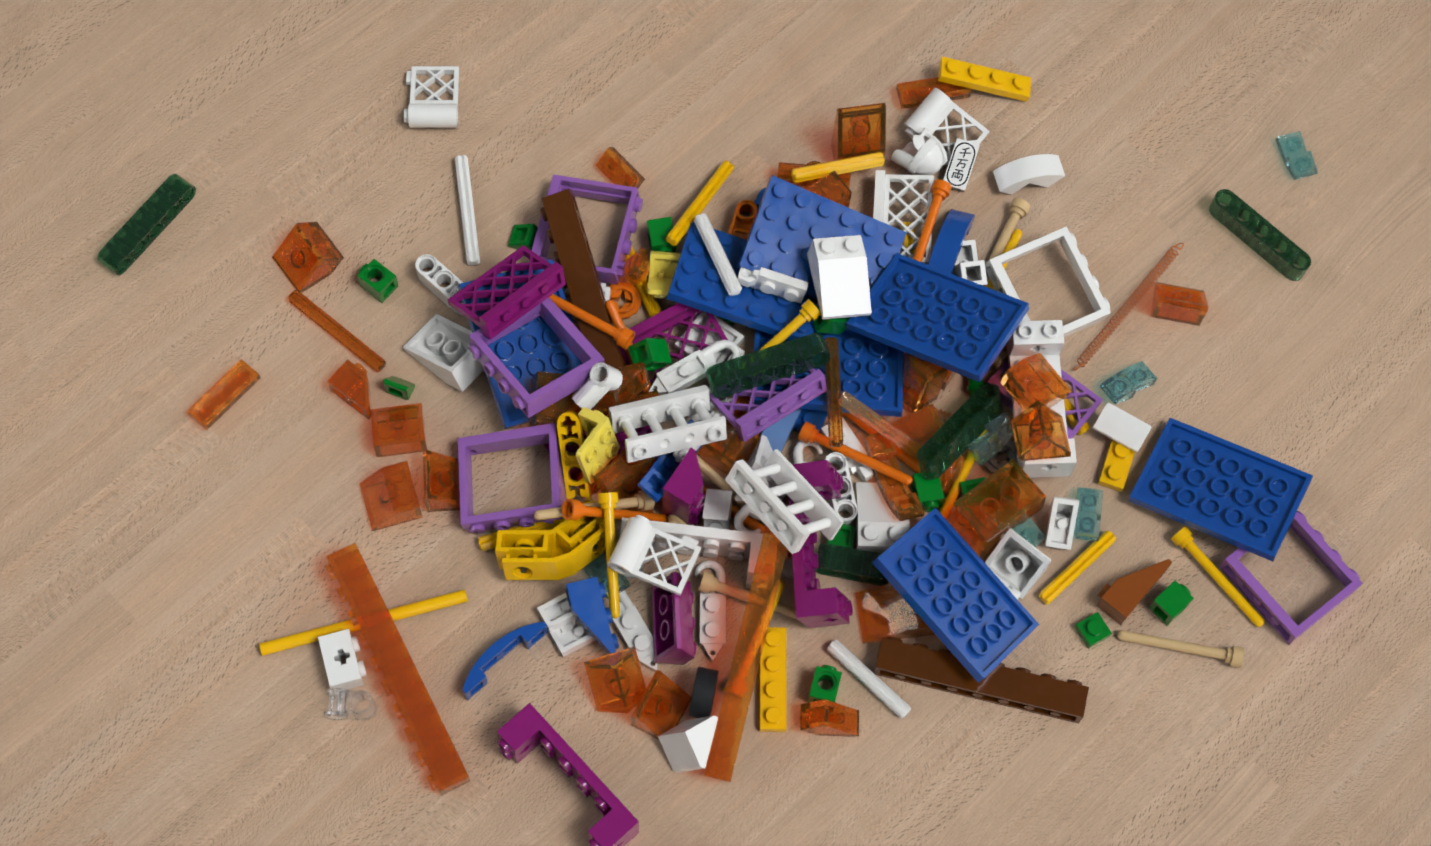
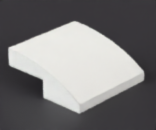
[537,593,596,657]

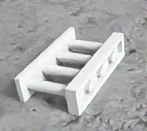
[609,385,727,463]
[725,449,845,554]

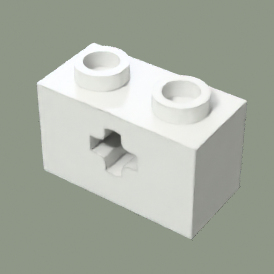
[318,629,367,693]

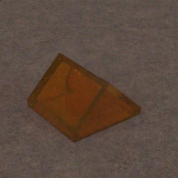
[1151,282,1209,326]
[1011,400,1071,461]
[696,415,761,475]
[423,450,460,512]
[584,646,648,713]
[631,670,692,740]

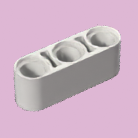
[415,254,463,316]
[825,452,857,526]

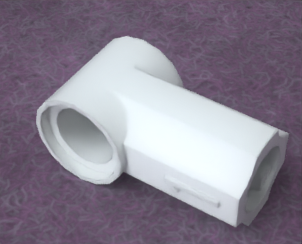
[572,362,623,410]

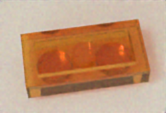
[596,147,645,188]

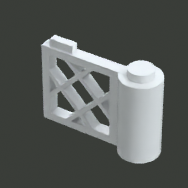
[404,66,460,128]
[904,88,990,166]
[607,515,702,596]

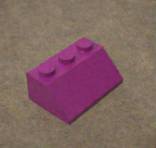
[662,448,705,526]
[651,572,696,665]

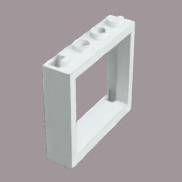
[985,226,1111,347]

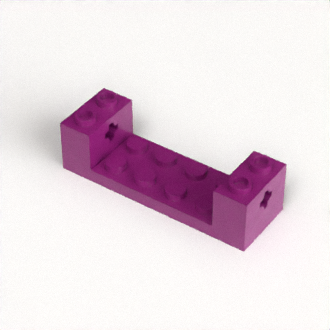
[788,460,853,628]
[497,703,639,846]

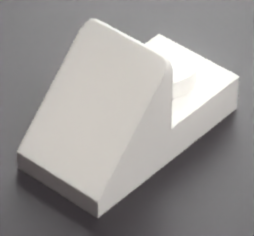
[702,488,733,530]
[1045,496,1080,550]

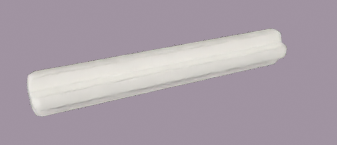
[694,213,742,296]
[827,639,911,719]

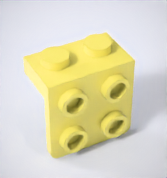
[647,251,681,298]
[576,407,620,484]

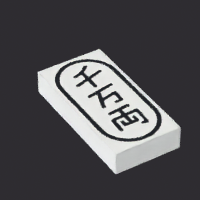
[943,138,980,192]

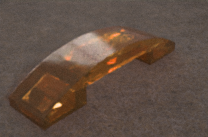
[864,431,925,521]

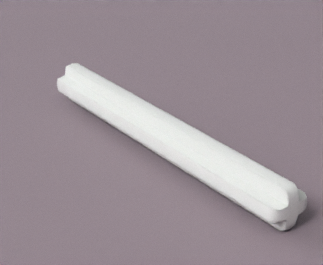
[455,155,480,266]

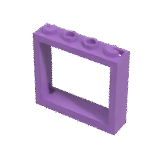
[529,174,643,285]
[468,297,604,418]
[458,423,567,534]
[1219,511,1363,645]

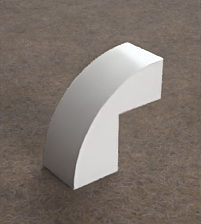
[993,154,1065,195]
[954,240,987,285]

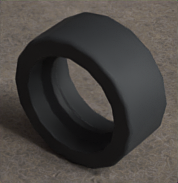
[689,667,719,718]

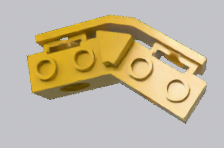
[495,499,606,580]

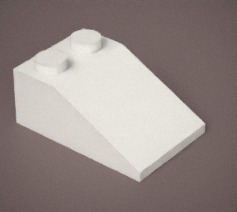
[807,235,871,320]
[403,314,484,392]
[855,482,910,557]

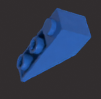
[565,577,619,656]

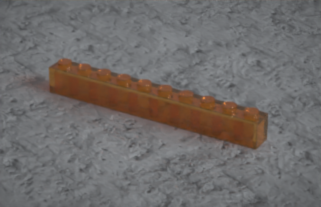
[704,525,787,782]
[325,543,470,796]

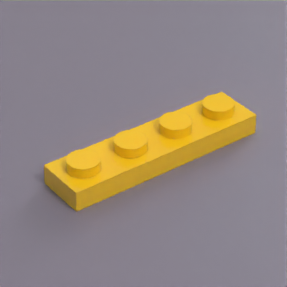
[938,56,1031,102]
[760,627,787,732]

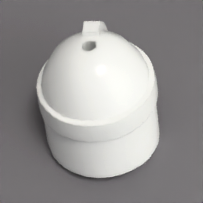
[891,127,948,175]

